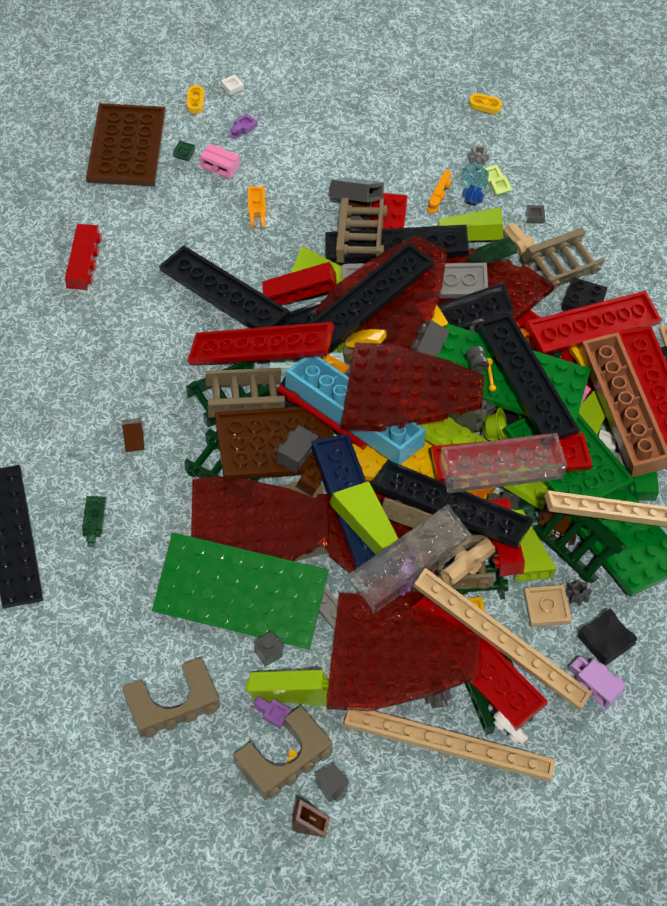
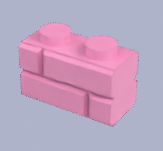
[200,144,240,179]

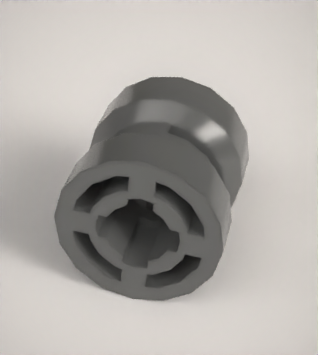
[466,346,489,373]

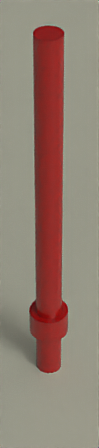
[277,385,368,450]

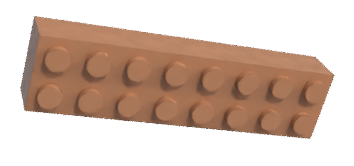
[581,332,667,477]

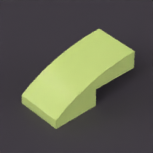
[481,165,512,196]

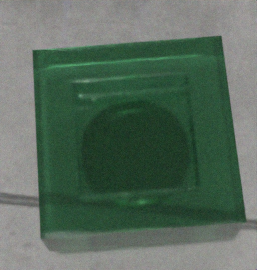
[173,141,195,161]

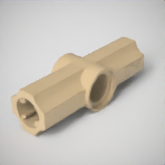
[503,222,545,265]
[440,538,495,586]

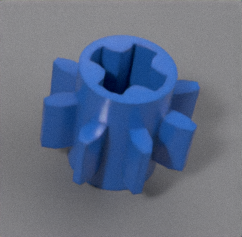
[462,184,485,205]

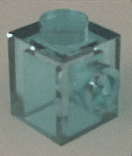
[462,161,489,189]

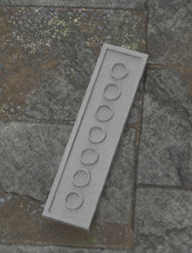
[342,263,488,299]

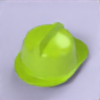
[483,407,508,441]

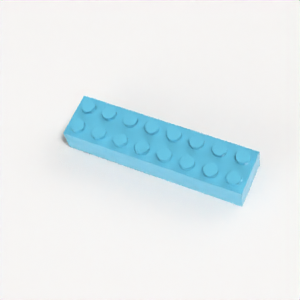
[285,356,426,465]

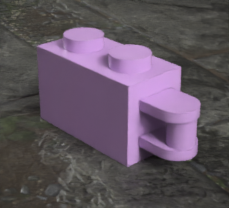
[569,656,626,710]

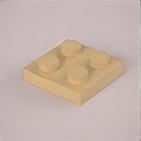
[524,585,572,627]

